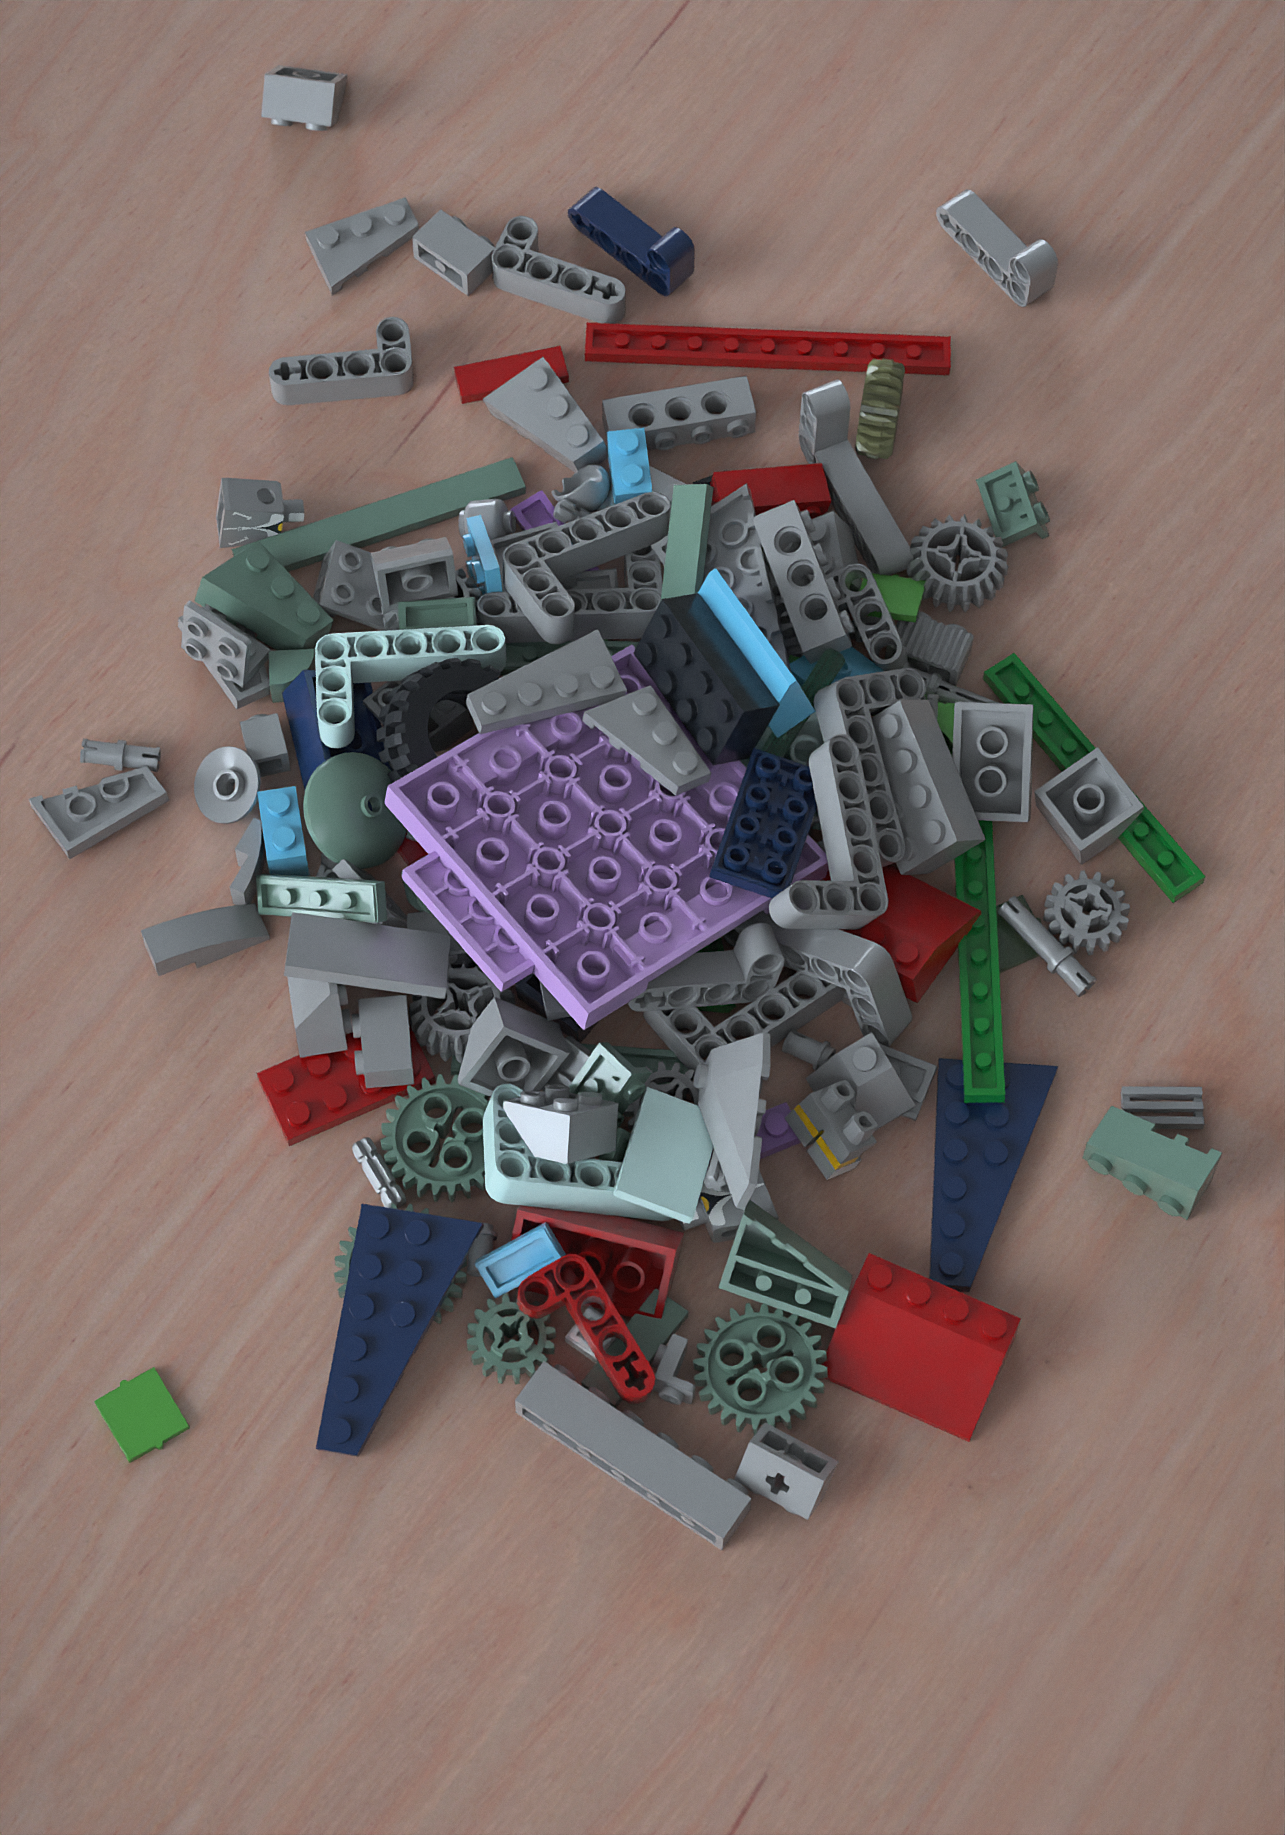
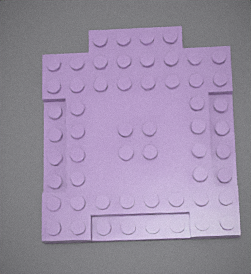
[384,645,829,1030]

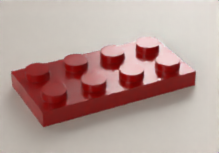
[256,1024,436,1146]

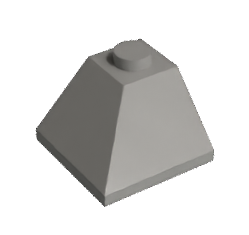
[806,1032,916,1131]

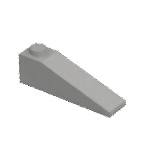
[694,1033,771,1210]

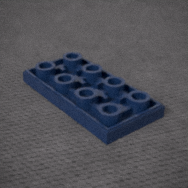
[709,748,817,898]

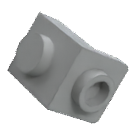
[652,1333,696,1405]

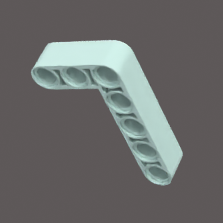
[315,625,506,748]
[483,1084,673,1221]

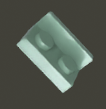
[976,461,1050,547]
[569,1042,651,1128]

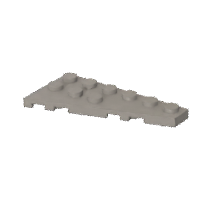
[652,483,792,673]

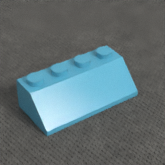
[698,568,816,738]

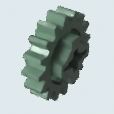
[466,1293,556,1384]

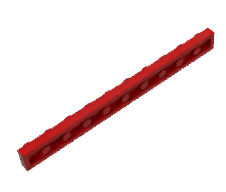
[585,323,951,375]

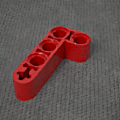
[517,1254,655,1404]

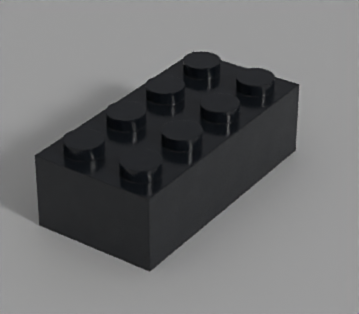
[633,593,780,766]

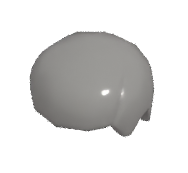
[552,464,611,512]

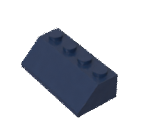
[282,669,392,811]

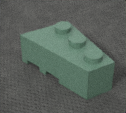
[194,540,334,651]
[1082,1106,1222,1220]
[718,1199,853,1328]

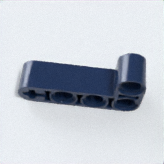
[567,187,695,296]

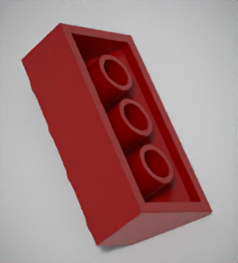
[511,1205,684,1319]

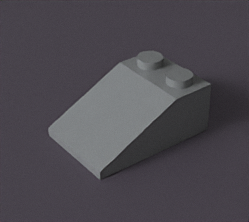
[952,702,1034,822]

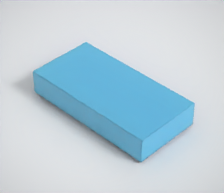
[474,1222,566,1299]

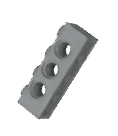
[602,376,756,451]
[752,500,854,664]

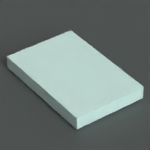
[613,1087,714,1224]

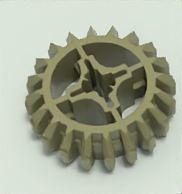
[855,359,905,460]

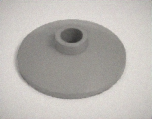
[194,746,261,824]

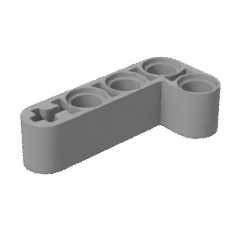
[936,189,1058,307]
[492,216,626,324]
[269,317,414,405]
[628,923,785,1012]

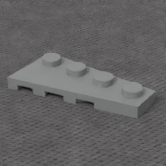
[466,629,627,734]

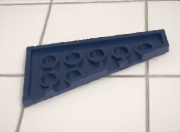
[929,1058,1058,1292]
[316,1204,485,1457]

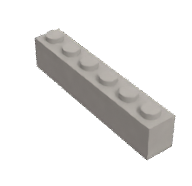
[515,1361,751,1550]

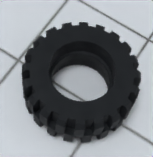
[377,658,500,783]

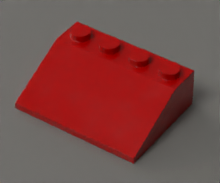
[820,865,981,1004]
[821,1253,1021,1442]

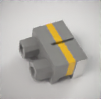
[785,1080,878,1180]

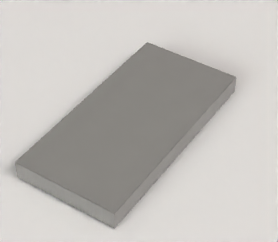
[284,912,451,999]

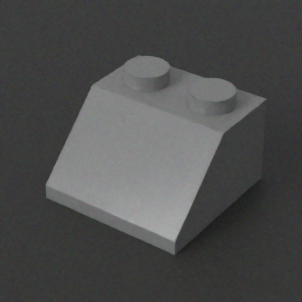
[261,65,348,131]
[371,537,458,611]
[1034,747,1144,865]
[458,997,569,1097]

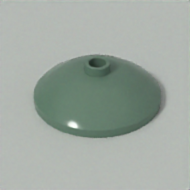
[303,752,407,869]

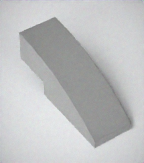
[141,903,270,976]

